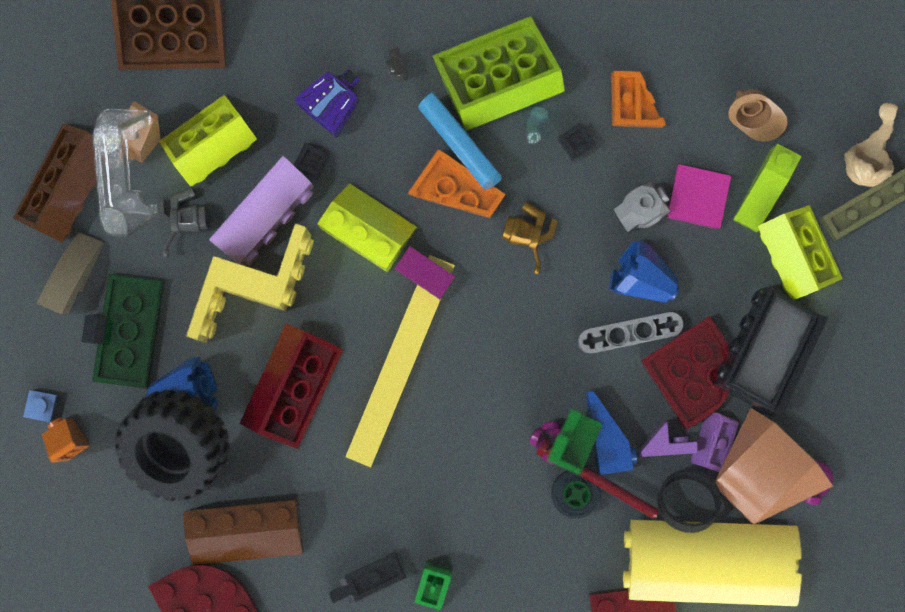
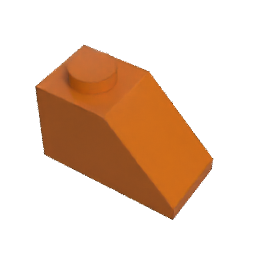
[42,417,91,463]

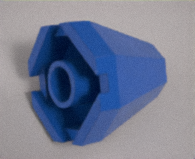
[609,240,680,303]
[146,357,218,409]

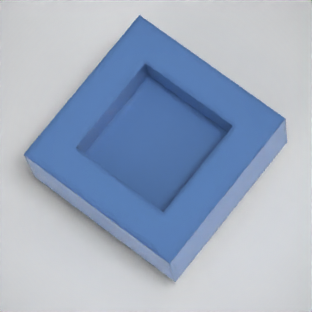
[23,390,59,422]

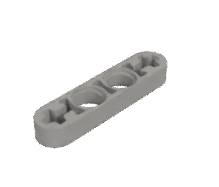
[578,312,683,354]

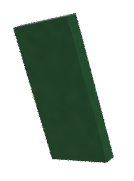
[92,274,164,389]

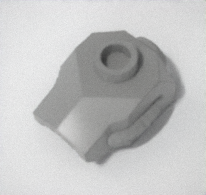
[614,182,671,232]

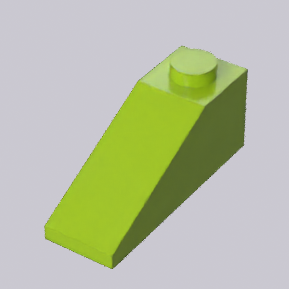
[733,144,802,233]

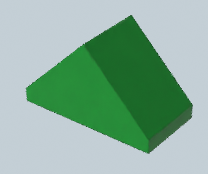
[414,561,453,610]

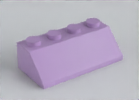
[209,156,313,266]

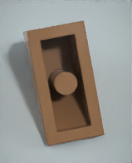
[117,101,161,163]

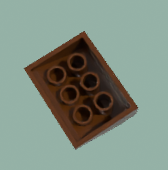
[111,0,226,70]

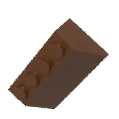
[13,123,113,243]
[183,498,303,565]

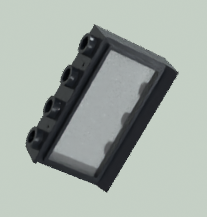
[714,286,829,416]

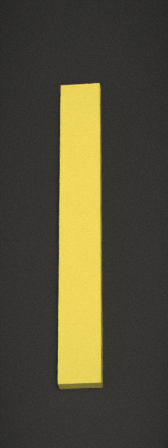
[345,255,455,467]

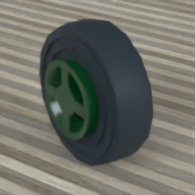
[551,470,601,519]

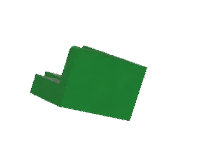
[547,409,602,475]

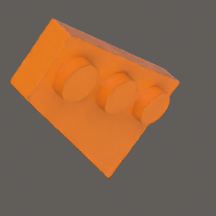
[408,149,506,218]

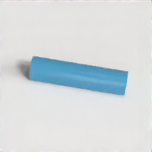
[418,92,502,190]

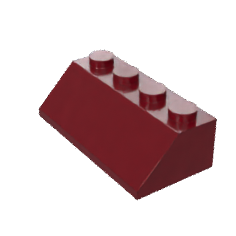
[239,323,343,449]

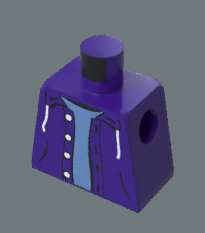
[294,69,360,138]

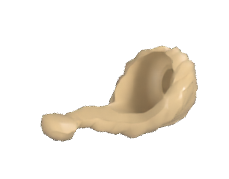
[844,103,898,187]

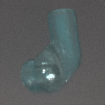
[525,107,548,143]

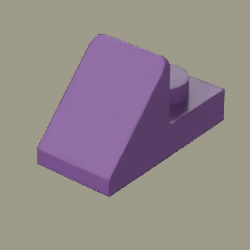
[638,421,698,457]

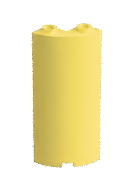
[623,520,801,606]

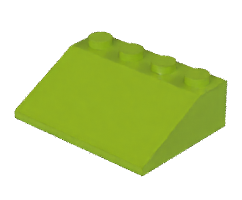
[433,16,565,131]

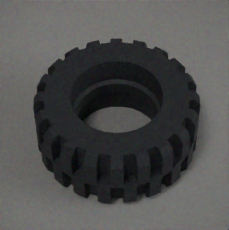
[115,390,230,501]

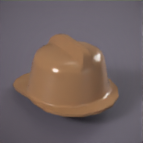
[728,89,787,142]

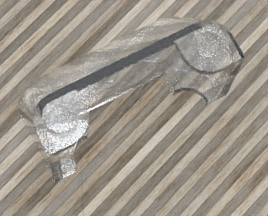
[93,109,158,237]

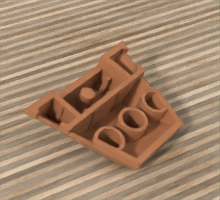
[715,408,833,525]

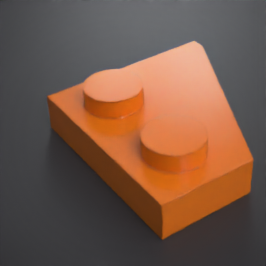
[611,71,665,128]

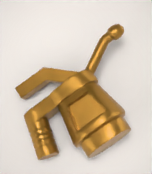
[501,201,558,275]

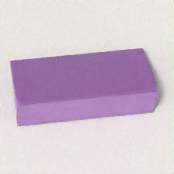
[691,412,739,472]

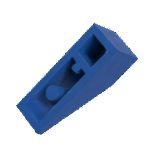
[585,391,637,475]

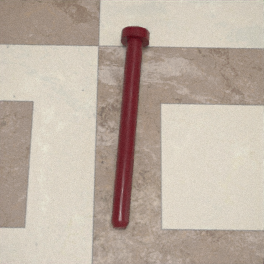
[536,438,659,518]

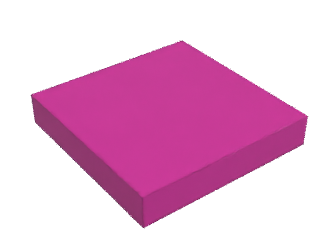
[666,164,731,229]

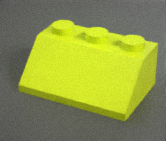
[159,95,257,186]
[317,183,417,273]
[758,205,843,300]

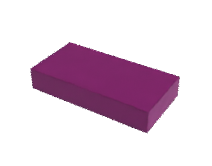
[394,247,455,300]

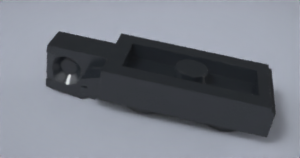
[329,552,407,604]

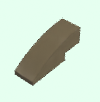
[36,232,104,316]

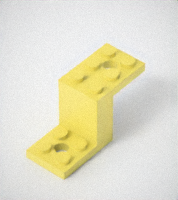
[186,224,314,343]

